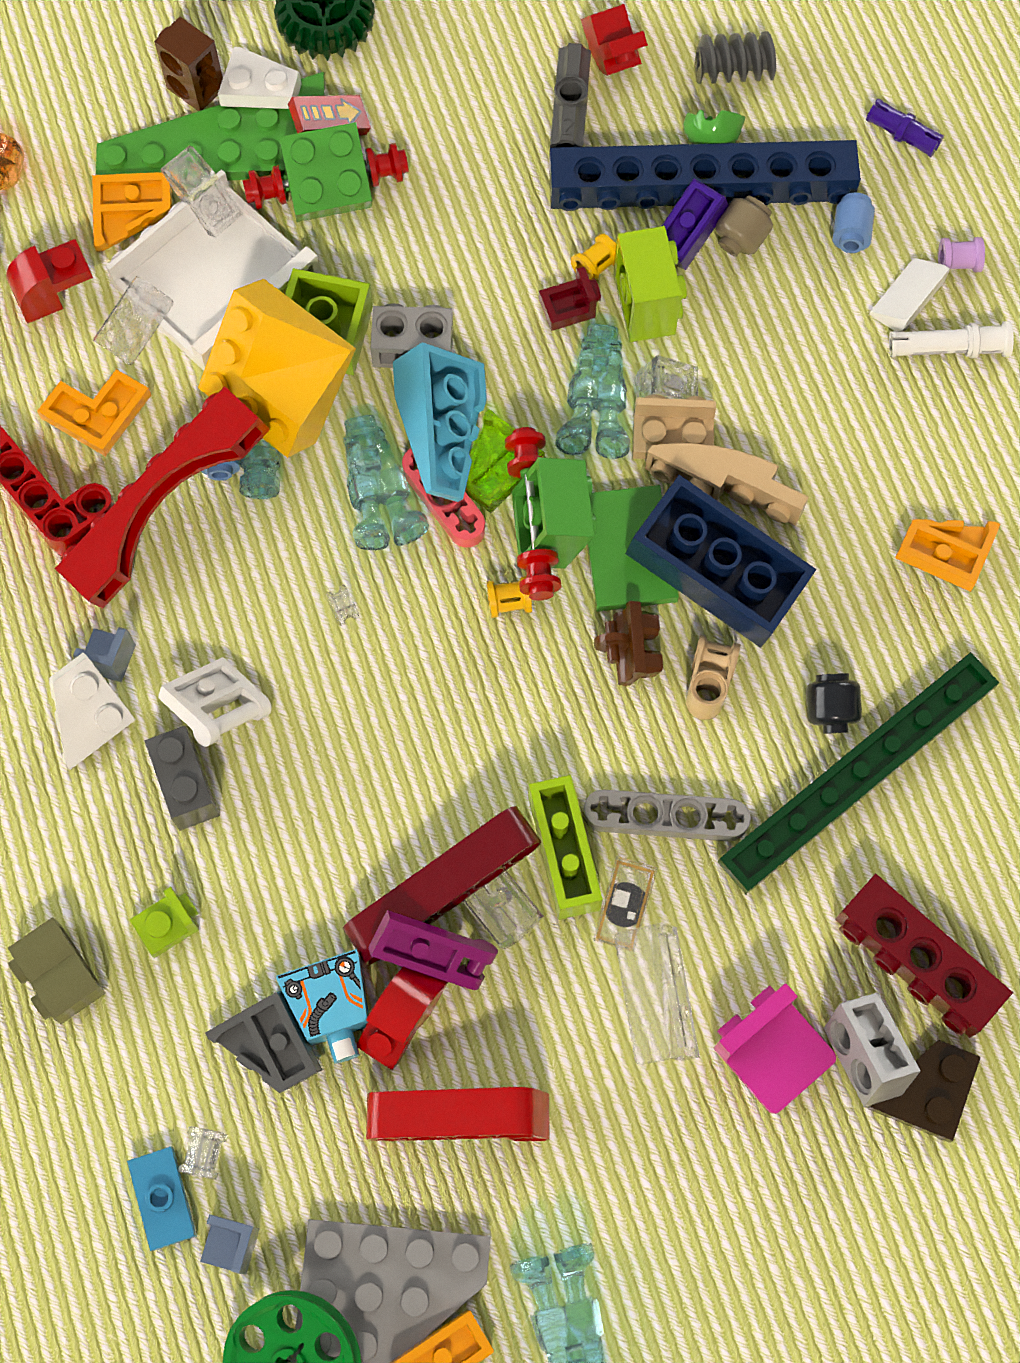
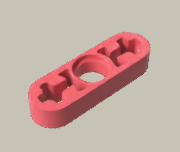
[402,448,485,548]

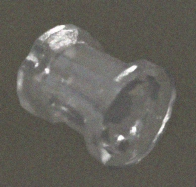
[178,1126,228,1180]

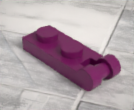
[368,910,498,990]

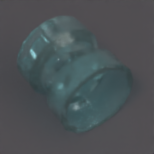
[239,445,281,499]

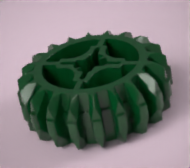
[274,0,375,61]

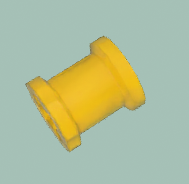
[571,233,617,281]
[486,576,532,618]

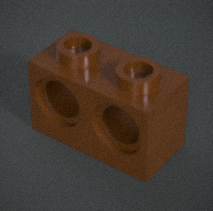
[154,17,223,111]

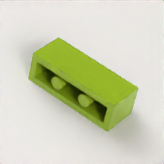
[528,775,603,920]

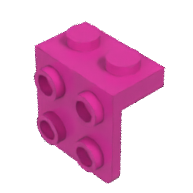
[713,983,836,1114]

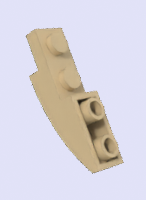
[645,443,809,526]

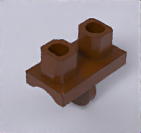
[594,601,663,686]

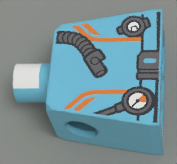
[276,949,369,1064]

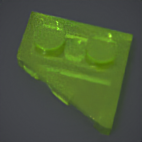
[465,409,546,514]

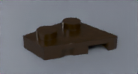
[868,1040,981,1142]

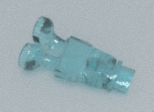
[555,324,630,459]
[343,415,429,551]
[509,1242,605,1363]

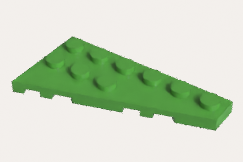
[96,72,325,183]

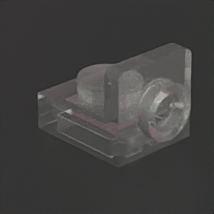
[634,355,698,399]

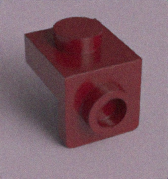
[538,267,601,331]

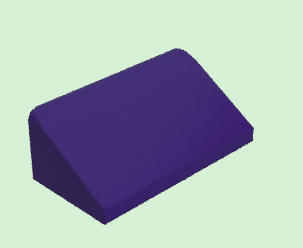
[662,178,729,270]

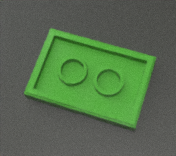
[587,485,679,612]

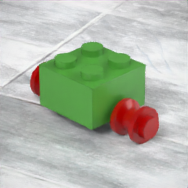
[242,122,409,222]
[505,427,597,601]

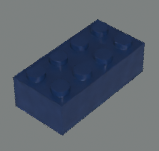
[625,475,817,648]

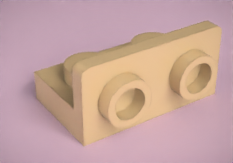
[632,394,716,459]

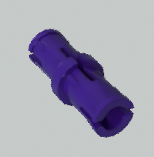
[866,98,944,157]

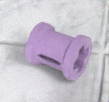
[938,237,985,272]

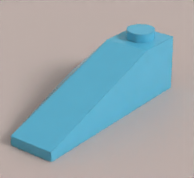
[393,342,487,502]

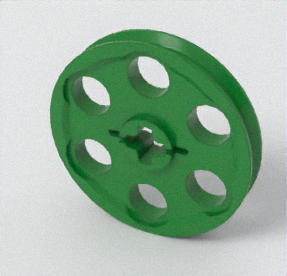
[223,1290,362,1363]

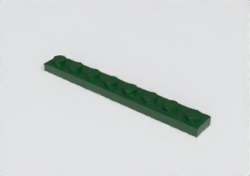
[718,652,999,895]

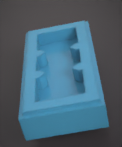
[127,1147,197,1251]

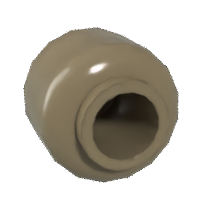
[715,196,773,257]

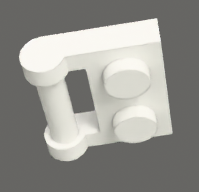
[158,657,271,747]

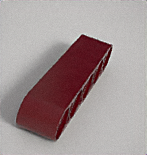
[343,806,541,966]

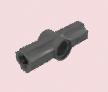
[550,43,591,148]

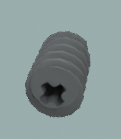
[695,31,776,84]

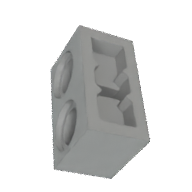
[370,303,453,368]
[823,993,921,1107]

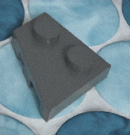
[205,991,322,1093]

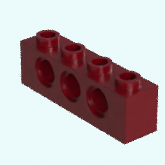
[835,873,1014,1038]

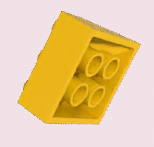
[198,279,356,458]

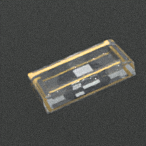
[593,856,658,952]

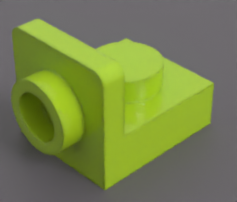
[129,886,199,959]

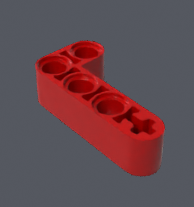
[0,426,115,556]
[366,1087,550,1141]

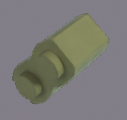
[8,917,106,1024]

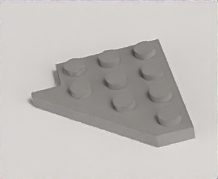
[292,1219,491,1363]

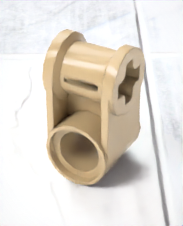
[686,634,741,720]

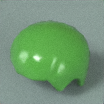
[683,110,745,144]

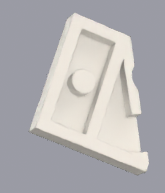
[218,47,302,109]
[49,652,136,770]

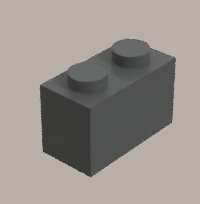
[144,726,220,831]

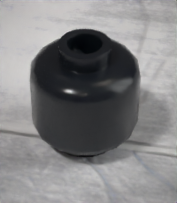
[806,673,862,734]

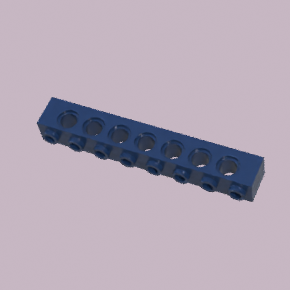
[549,140,861,211]

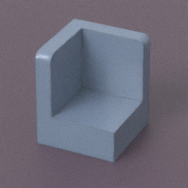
[73,627,136,682]
[200,1214,260,1274]

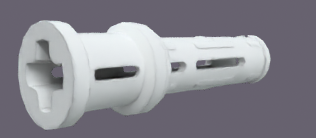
[889,321,1014,359]

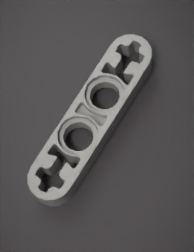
[583,790,751,841]

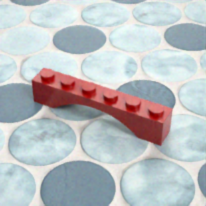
[54,386,270,609]

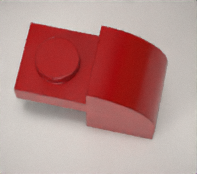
[580,4,648,76]
[6,239,93,324]
[357,967,448,1070]

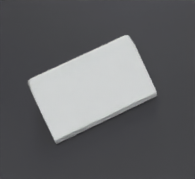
[869,258,950,332]

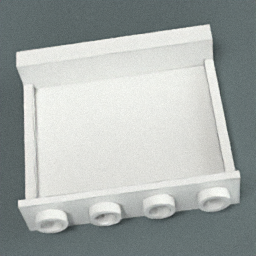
[106,169,321,371]

